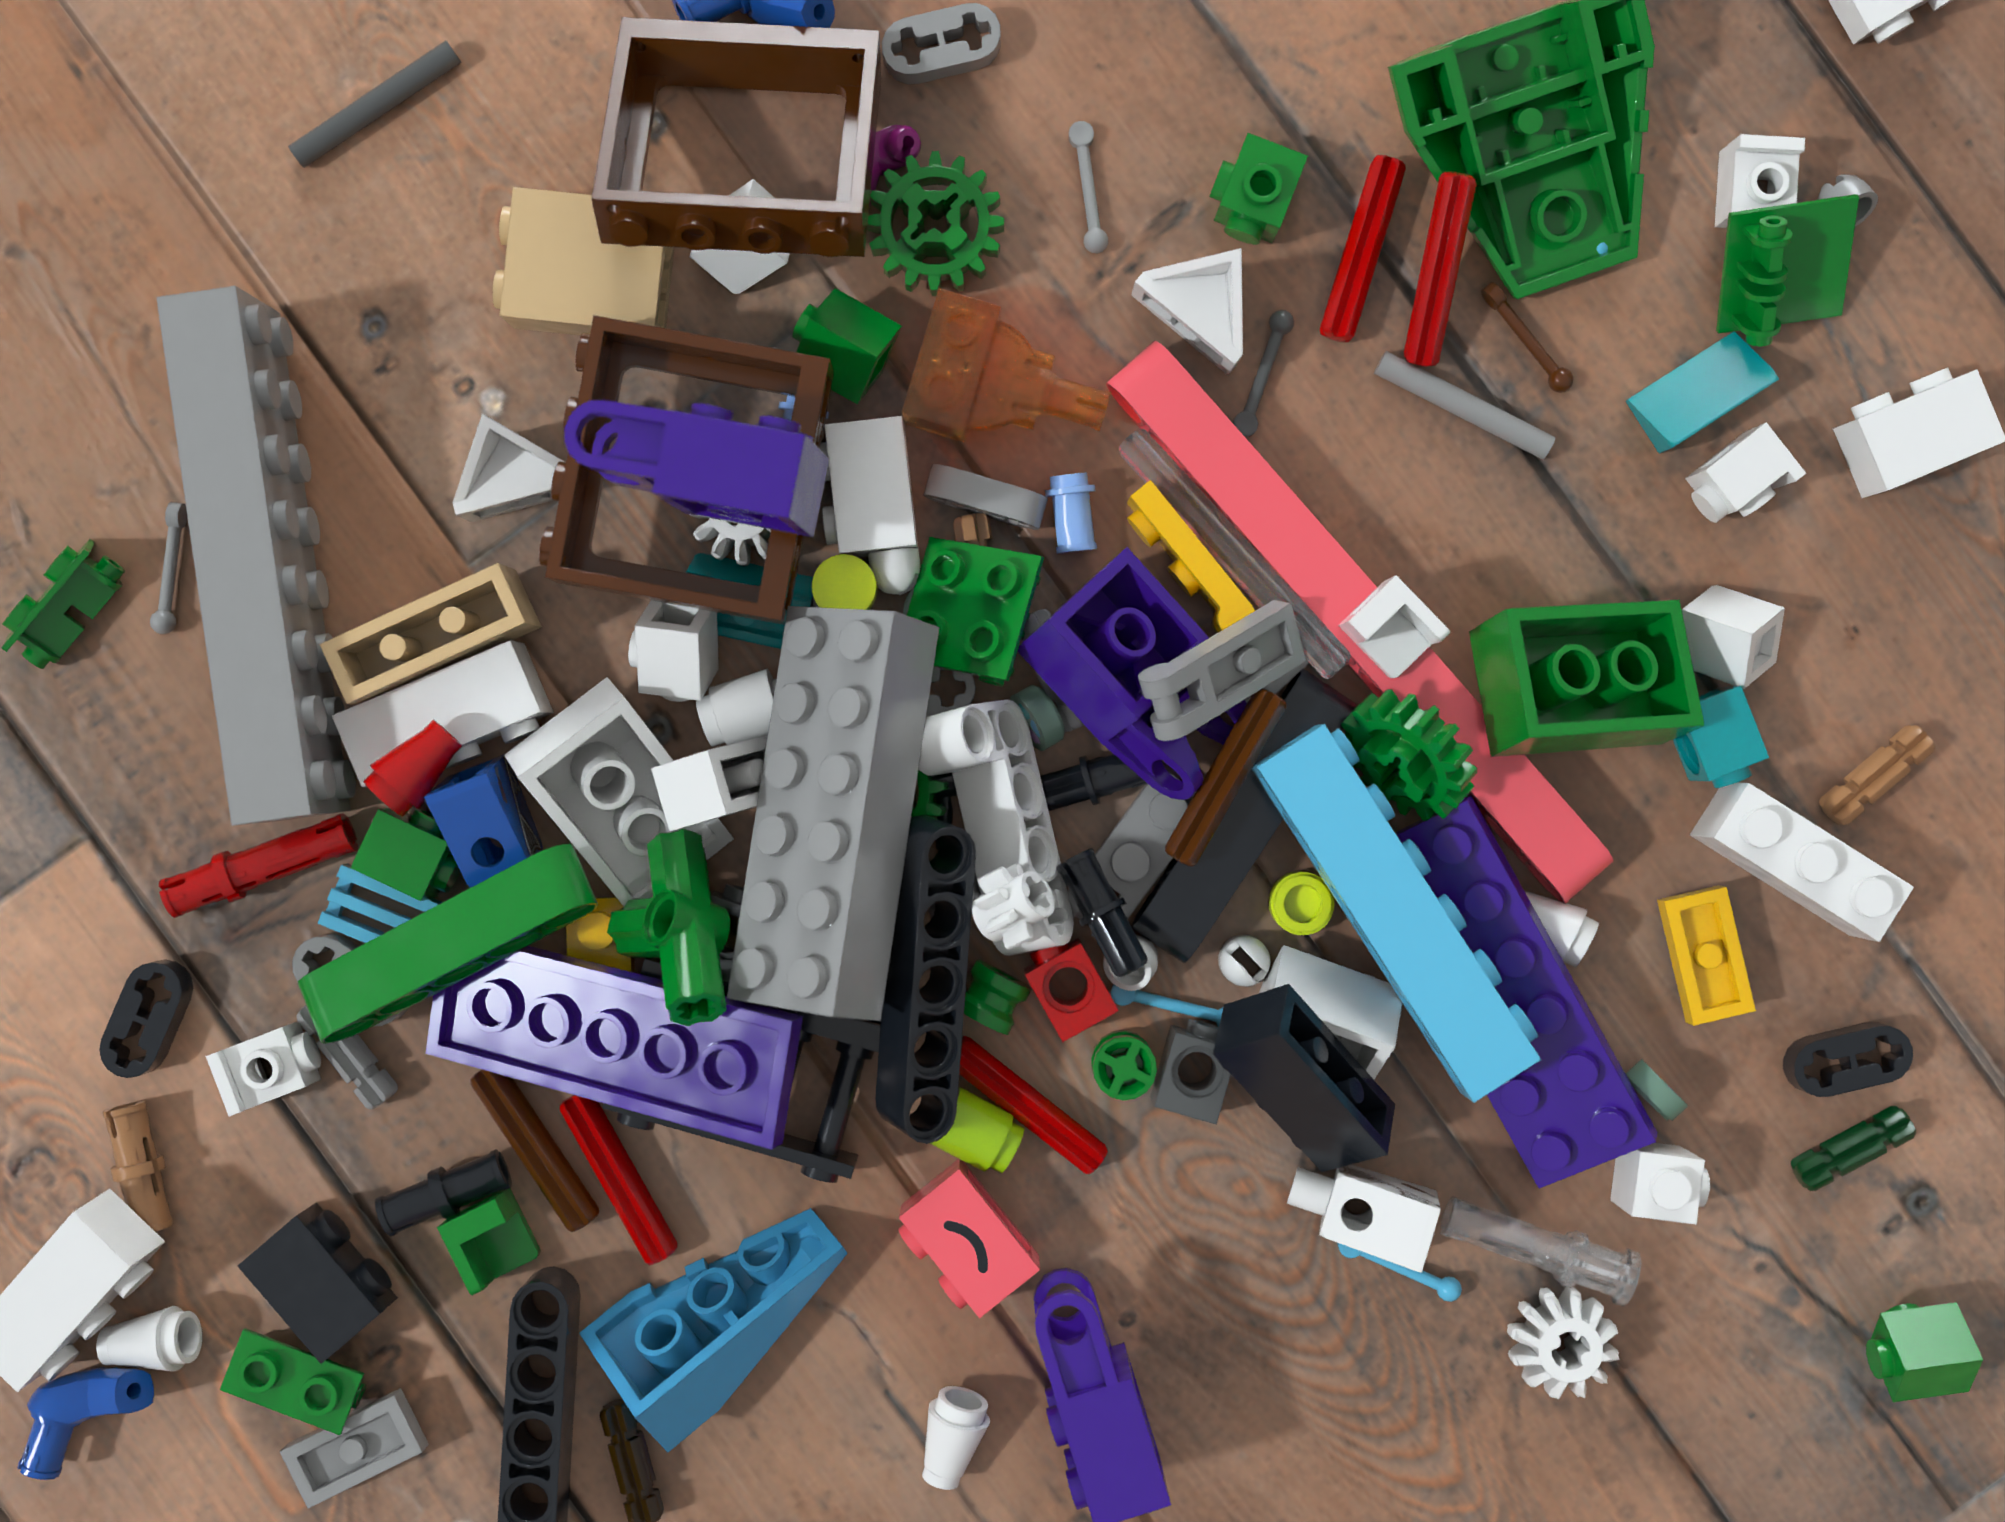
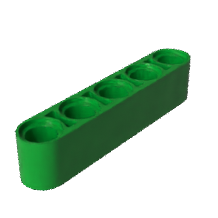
[298,844,598,1044]

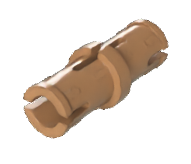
[103,1100,174,1232]

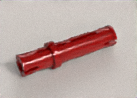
[159,813,358,918]

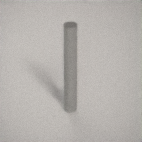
[1374,351,1556,460]

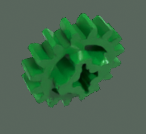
[867,151,1004,297]
[1341,689,1478,821]

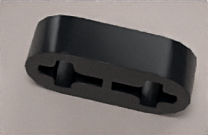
[99,959,193,1078]
[1783,1022,1913,1097]

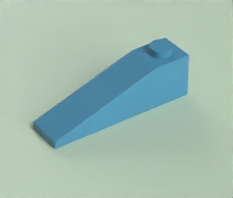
[579,1208,848,1452]

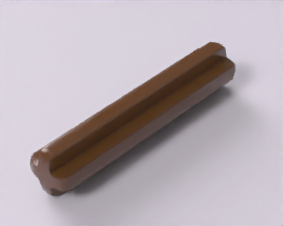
[1165,688,1287,867]
[470,1070,599,1232]

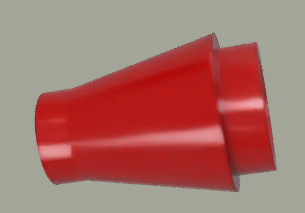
[363,719,462,817]

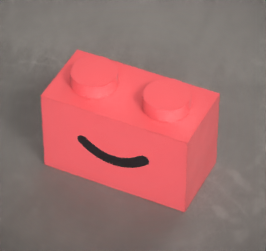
[898,1159,1040,1318]

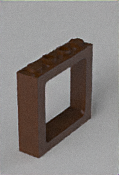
[591,17,881,257]
[539,315,834,625]

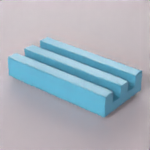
[317,864,443,943]

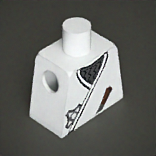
[1287,1165,1441,1273]

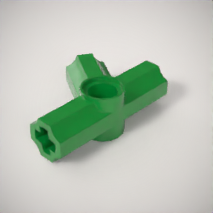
[607,829,730,1026]

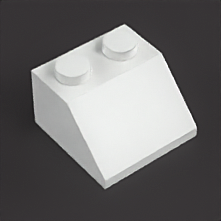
[1231,945,1402,1079]

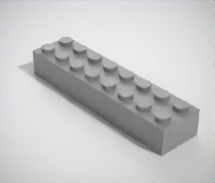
[156,286,356,826]

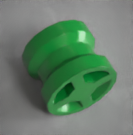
[964,959,1032,1035]
[1091,1030,1157,1101]

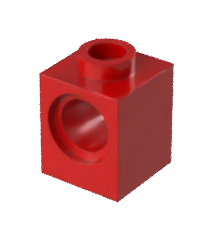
[1024,938,1119,1042]

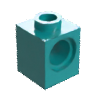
[1673,685,1769,788]

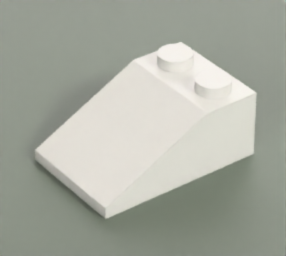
[504,677,734,906]

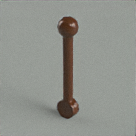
[1481,282,1573,393]

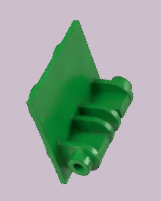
[1716,194,1859,347]
[907,537,1044,687]

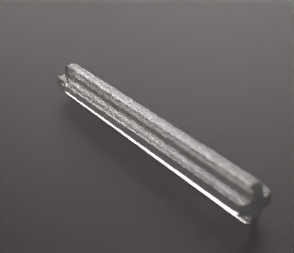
[1119,428,1351,679]

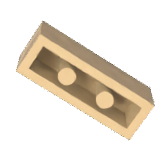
[319,563,542,705]

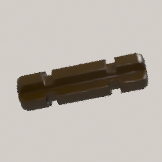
[599,1399,664,1522]

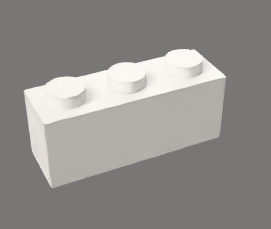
[332,640,554,787]
[1690,782,1914,942]
[0,1189,165,1393]

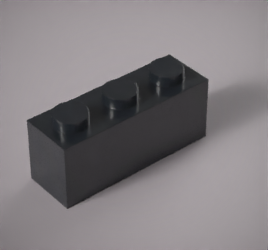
[1213,984,1395,1172]

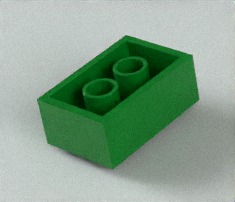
[1469,600,1705,757]

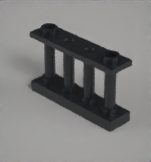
[602,957,881,1183]

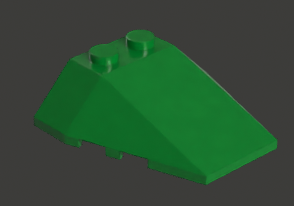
[1388,0,1655,299]

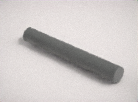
[288,40,462,168]

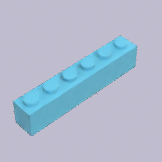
[1252,724,1541,1103]

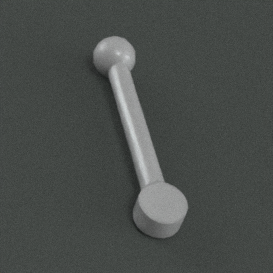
[1068,121,1108,253]
[150,502,188,634]

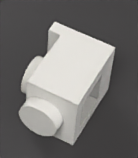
[1715,134,1805,228]
[1685,422,1806,523]
[206,1021,321,1116]

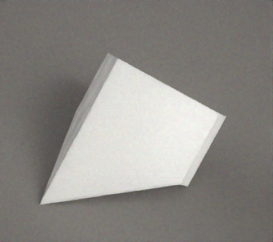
[1131,248,1243,375]
[453,413,565,522]

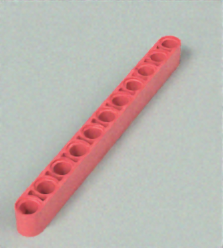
[1106,341,1614,904]

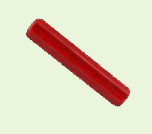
[1320,155,1406,343]
[1403,172,1477,366]
[959,1036,1108,1175]
[559,1095,678,1265]

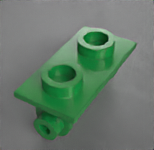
[1,539,125,669]
[220,1328,366,1435]

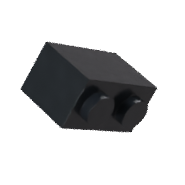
[238,1202,398,1364]

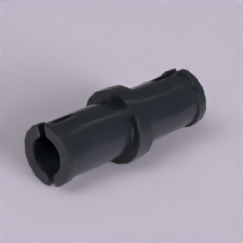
[375,1149,512,1237]

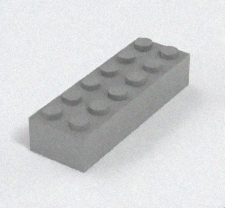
[727,606,939,1021]

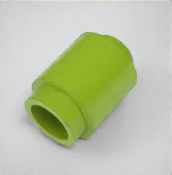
[930,1087,1024,1174]

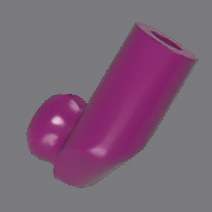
[869,124,921,207]

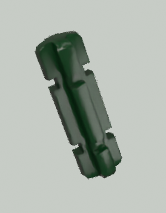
[1791,1106,1916,1191]

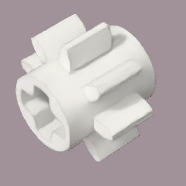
[972,863,1055,950]

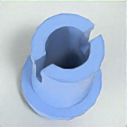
[1045,473,1097,553]

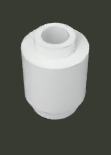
[696,669,777,747]

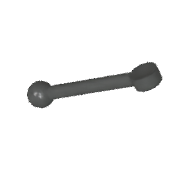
[1233,310,1294,438]

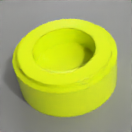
[812,554,877,610]
[1268,871,1335,935]

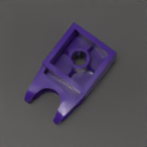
[564,400,829,537]
[1018,547,1247,800]
[1033,1268,1171,1522]

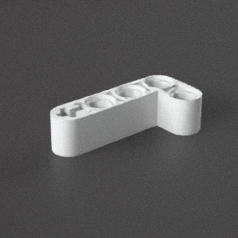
[918,700,1074,956]

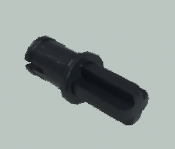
[1040,754,1148,811]
[1056,848,1147,977]

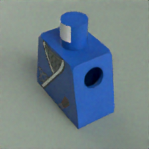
[424,753,543,888]

